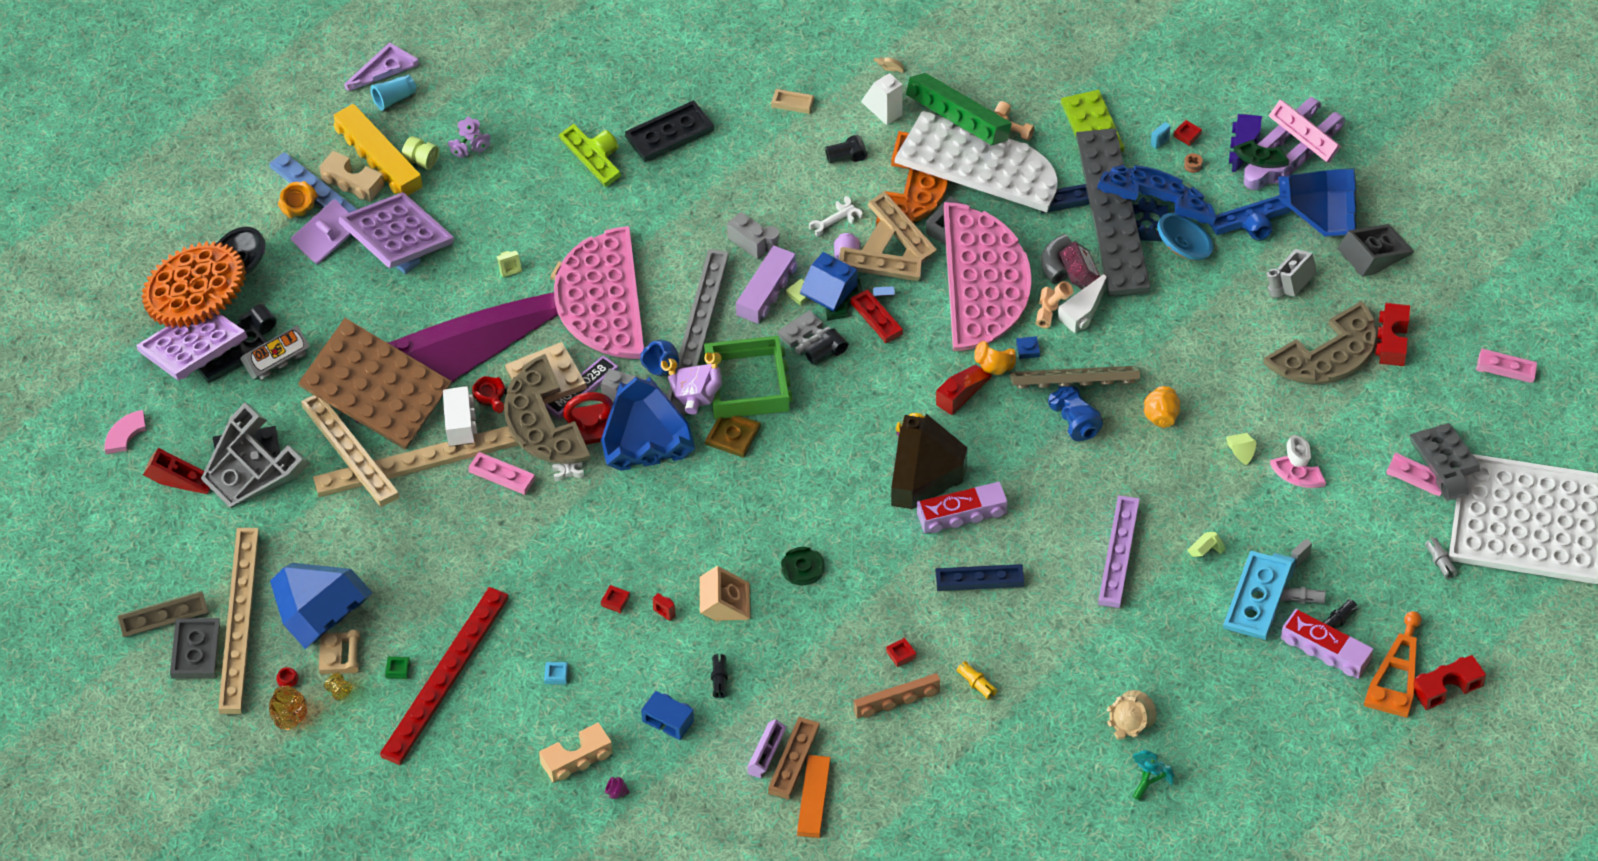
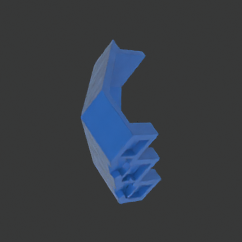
[1278,168,1357,236]
[601,377,696,471]
[270,563,373,649]

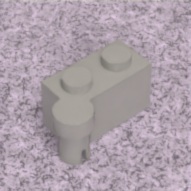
[727,212,779,259]
[1267,249,1317,297]

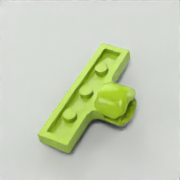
[558,124,621,188]

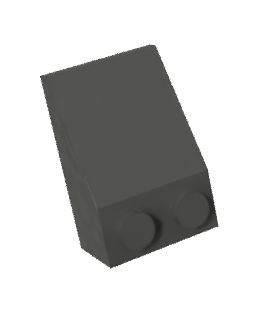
[1337,224,1414,277]

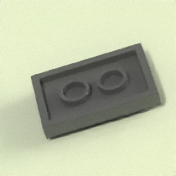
[170,618,221,679]

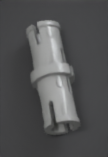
[1425,538,1458,580]
[1280,587,1325,604]

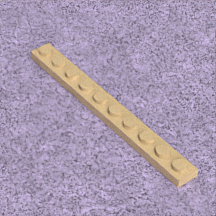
[313,426,519,497]
[218,528,259,714]

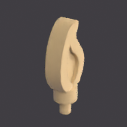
[874,57,904,73]

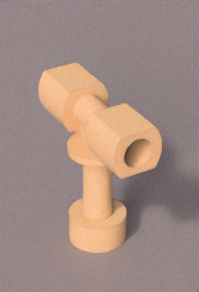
[994,101,1035,141]
[1036,281,1073,329]

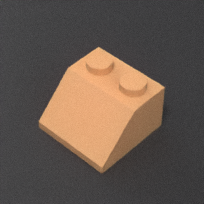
[700,566,750,621]

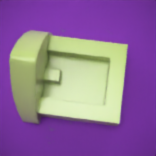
[1227,433,1256,465]
[1187,532,1225,557]

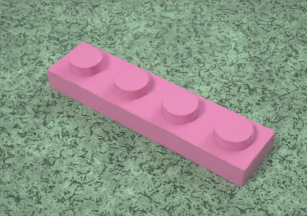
[1269,100,1341,163]

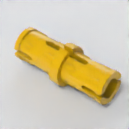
[957,661,997,700]

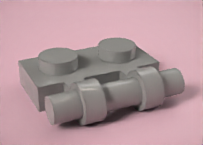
[777,310,830,354]

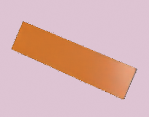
[797,755,830,838]

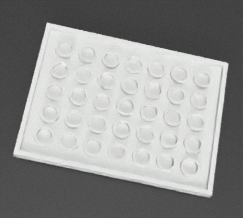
[1449,454,1598,584]

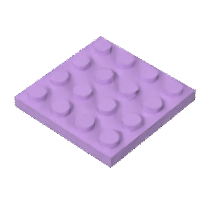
[339,192,454,269]
[136,313,248,381]

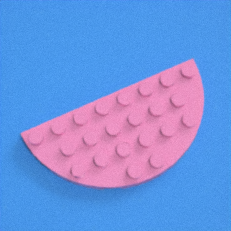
[944,202,1031,351]
[554,226,644,359]

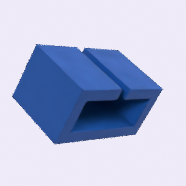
[641,690,694,740]

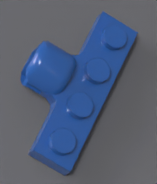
[1209,195,1291,240]

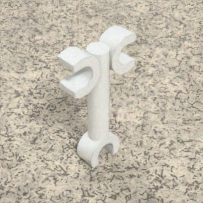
[809,196,863,237]
[552,462,584,481]

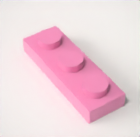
[468,452,535,495]

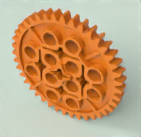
[141,241,246,328]

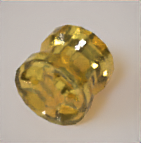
[324,672,352,701]

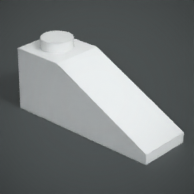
[1058,274,1107,333]

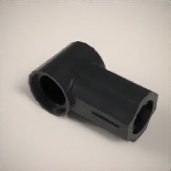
[825,135,868,163]
[804,329,849,365]

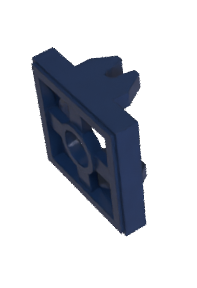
[1132,197,1168,241]

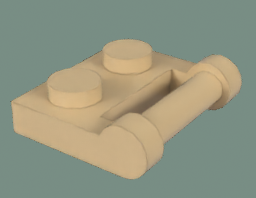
[319,630,360,674]

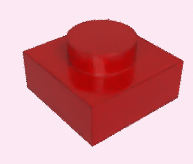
[1173,120,1202,146]
[601,585,630,613]
[652,593,676,621]
[886,638,916,667]

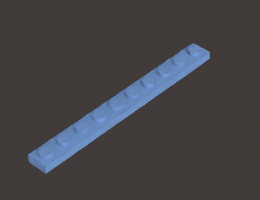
[269,152,420,274]

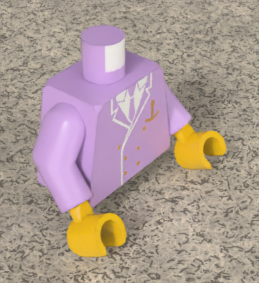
[661,352,722,414]

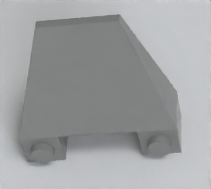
[201,402,310,508]

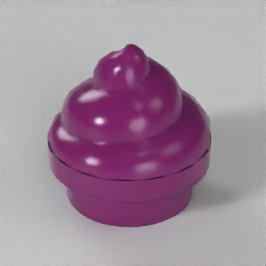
[605,777,629,799]

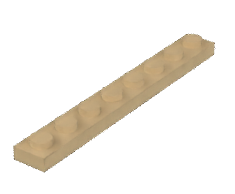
[301,395,399,507]

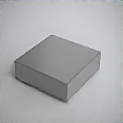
[1291,539,1312,568]

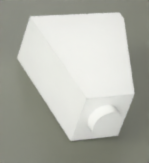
[862,73,902,125]

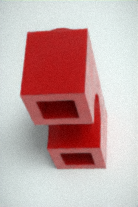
[1376,303,1410,366]
[1413,655,1486,710]

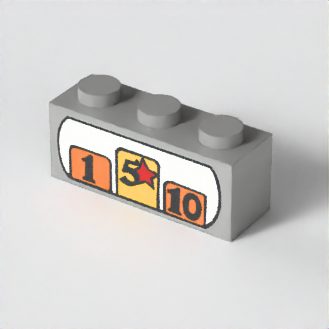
[240,325,310,380]

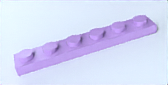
[1098,495,1140,608]

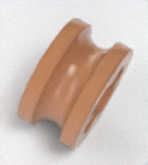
[1184,153,1203,173]

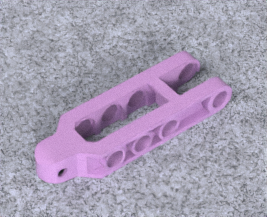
[1243,97,1345,190]

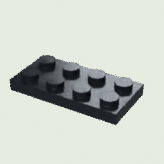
[625,100,714,162]

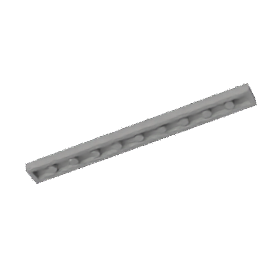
[667,249,729,417]

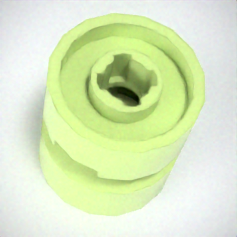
[402,136,439,170]

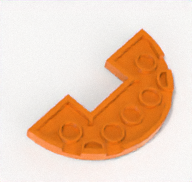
[876,131,948,226]

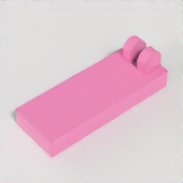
[1476,349,1537,383]
[1386,453,1442,496]

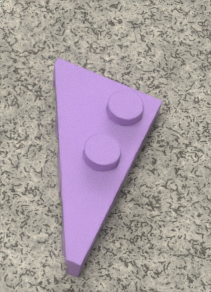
[344,42,419,91]

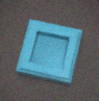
[1151,122,1171,149]
[544,662,568,684]

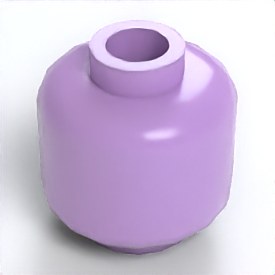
[834,233,861,260]

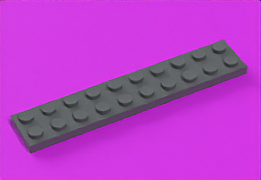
[1076,128,1150,296]

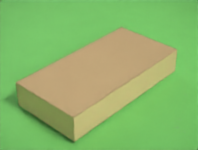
[771,89,815,114]

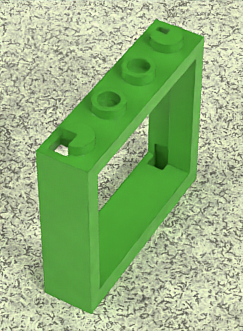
[704,336,793,419]

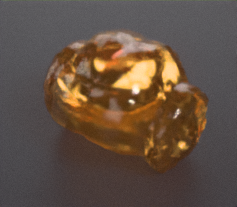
[269,685,308,730]

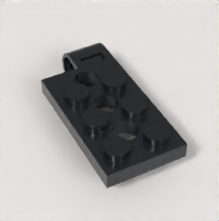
[197,304,277,384]

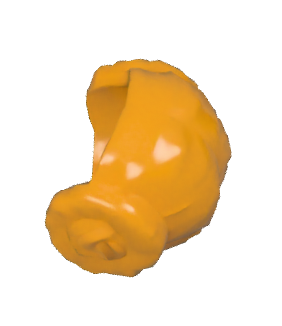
[278,181,318,219]
[974,341,1016,375]
[1144,386,1180,428]

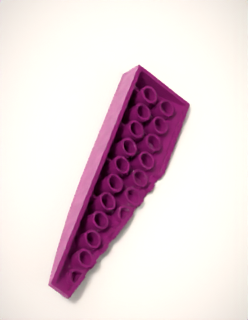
[355,292,558,423]

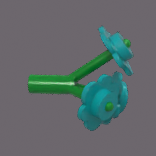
[1132,750,1175,801]

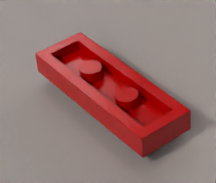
[850,289,903,343]

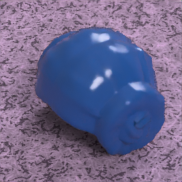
[640,339,679,376]

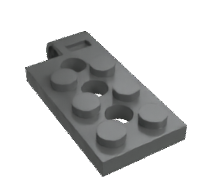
[1410,423,1480,501]

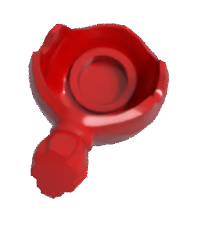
[472,376,505,414]

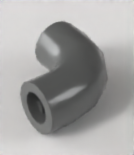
[1041,234,1074,284]

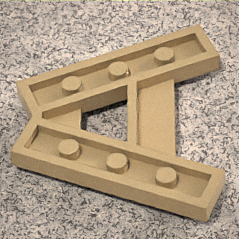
[839,191,937,281]

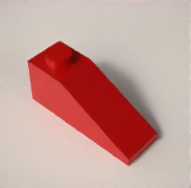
[936,364,992,415]
[143,448,210,494]

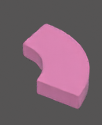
[105,410,146,454]
[1270,456,1326,488]

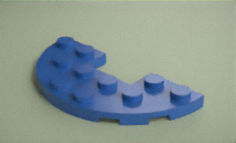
[1097,165,1216,225]

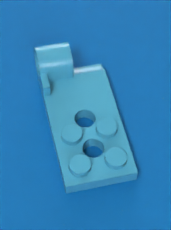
[1223,551,1296,640]

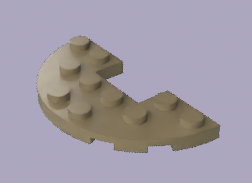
[1263,301,1376,384]
[504,354,591,464]

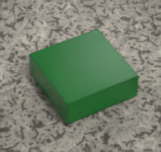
[385,656,410,679]

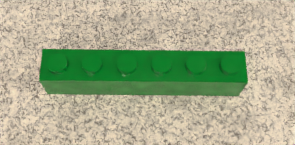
[906,73,1012,145]

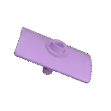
[291,199,351,264]

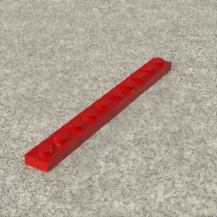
[380,587,509,765]

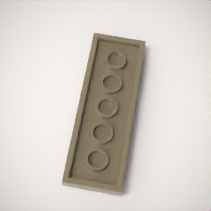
[1010,366,1140,389]

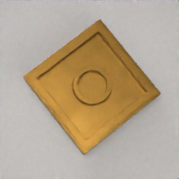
[705,416,761,458]

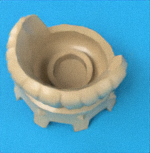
[1107,690,1157,740]

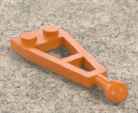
[1364,611,1422,718]

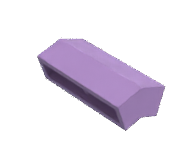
[747,719,786,778]

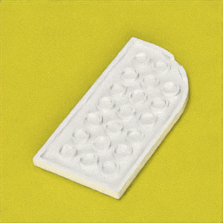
[895,111,1057,212]

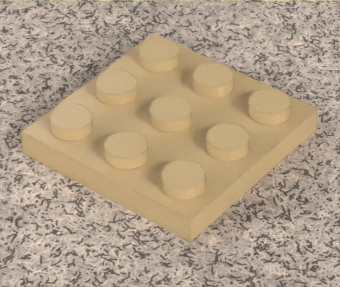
[505,342,587,404]

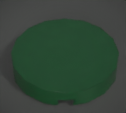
[781,547,824,586]

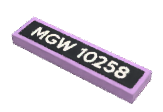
[545,355,618,420]

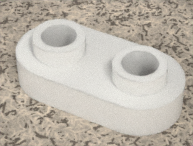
[1287,435,1311,467]

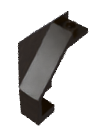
[891,414,968,509]

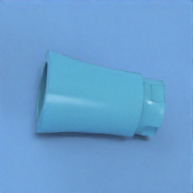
[370,75,416,111]

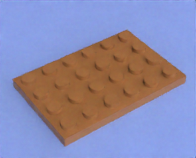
[298,318,451,450]

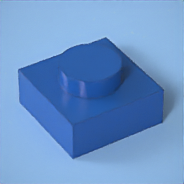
[1016,336,1040,359]

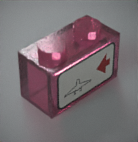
[1059,241,1100,290]

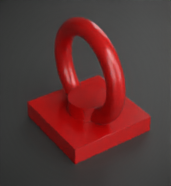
[563,392,613,445]

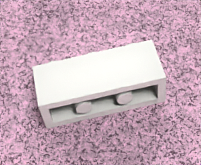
[443,386,477,446]

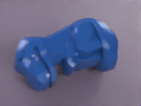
[1048,385,1103,442]

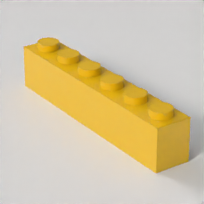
[333,103,422,196]

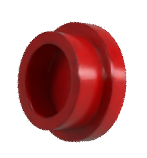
[276,667,299,689]

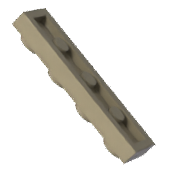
[117,591,208,637]

